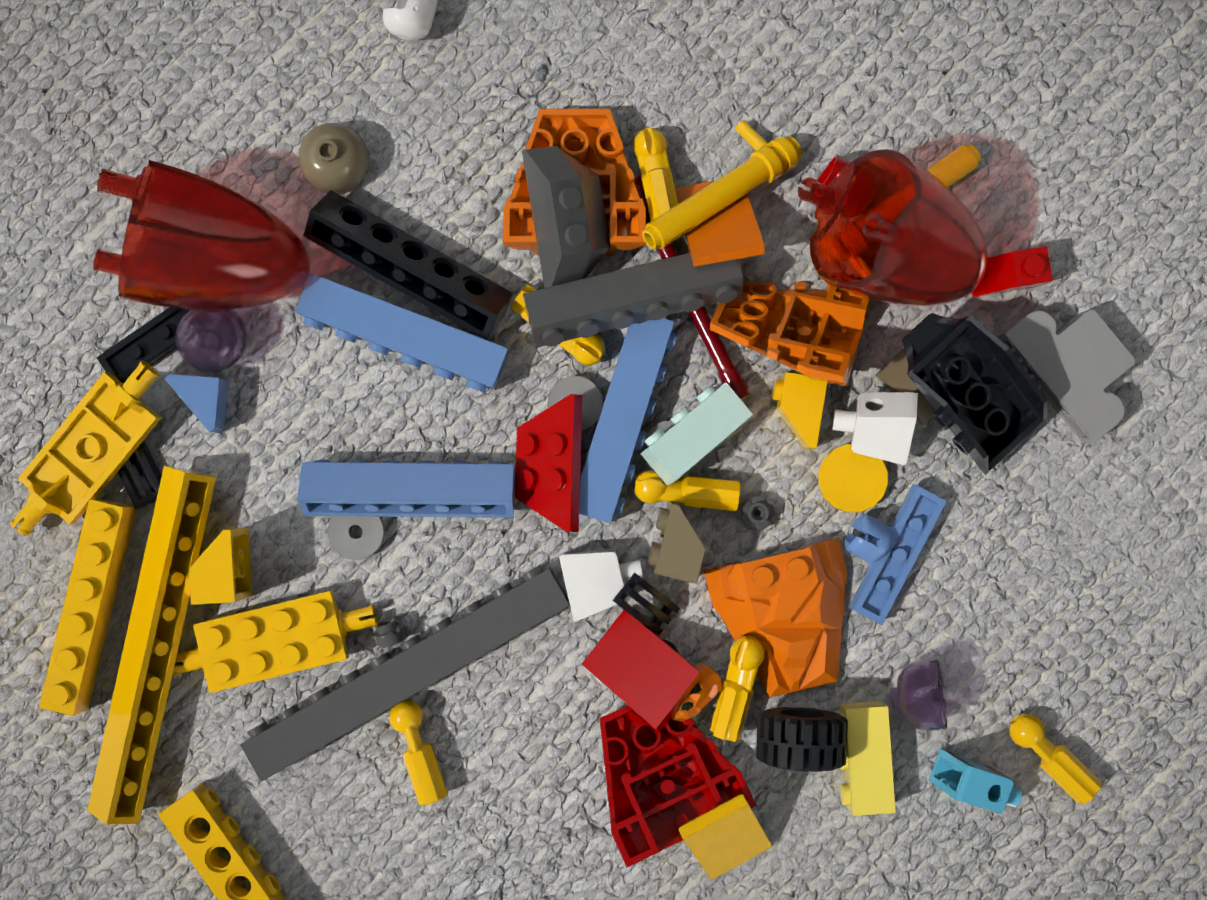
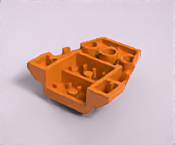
[503,109,646,256]
[710,282,873,386]
[703,537,847,697]

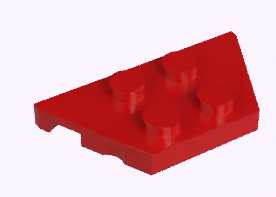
[515,394,583,532]

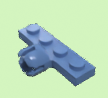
[845,484,947,625]

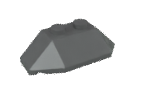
[522,146,610,288]

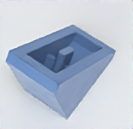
[164,374,229,433]

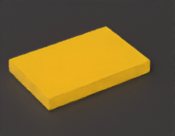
[678,794,773,880]

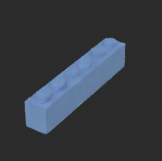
[295,273,510,393]
[579,318,678,524]
[297,459,515,518]

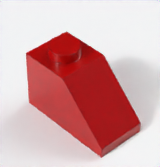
[966,246,1053,298]

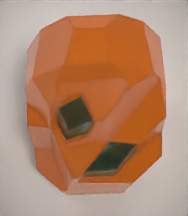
[671,662,723,721]

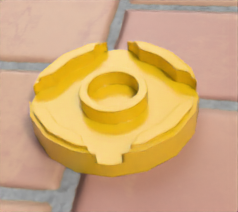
[817,444,888,513]

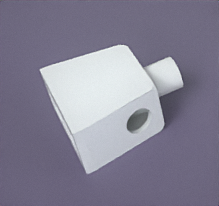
[832,392,918,465]
[559,550,644,622]

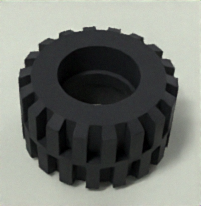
[756,707,848,772]

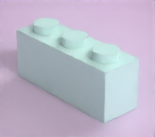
[640,382,753,486]

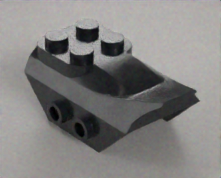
[902,313,1048,475]

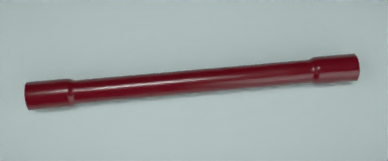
[634,177,750,399]

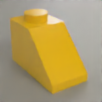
[772,372,827,449]

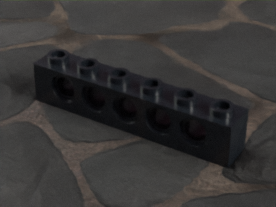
[303,190,514,340]

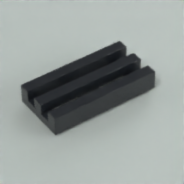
[118,440,162,509]
[612,572,681,635]

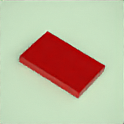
[582,610,704,731]

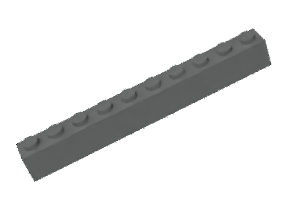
[240,565,570,782]

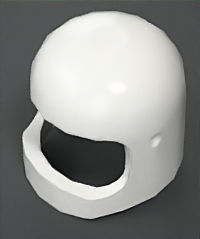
[382,0,438,40]

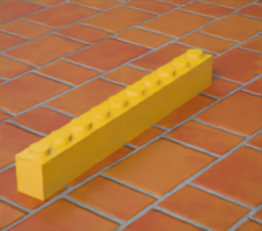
[87,466,216,825]

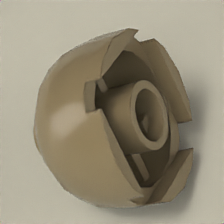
[299,123,370,195]

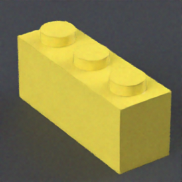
[838,701,896,816]

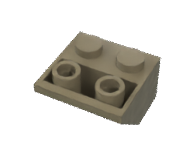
[647,502,705,584]

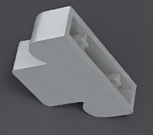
[996,309,1136,444]

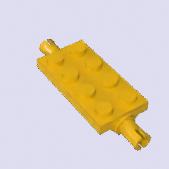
[10,361,162,536]
[173,590,379,693]

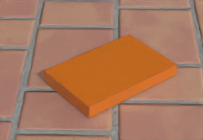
[675,181,765,267]

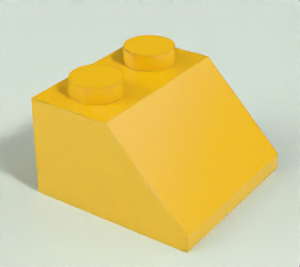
[185,527,253,605]

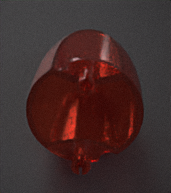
[798,149,988,306]
[93,160,310,310]

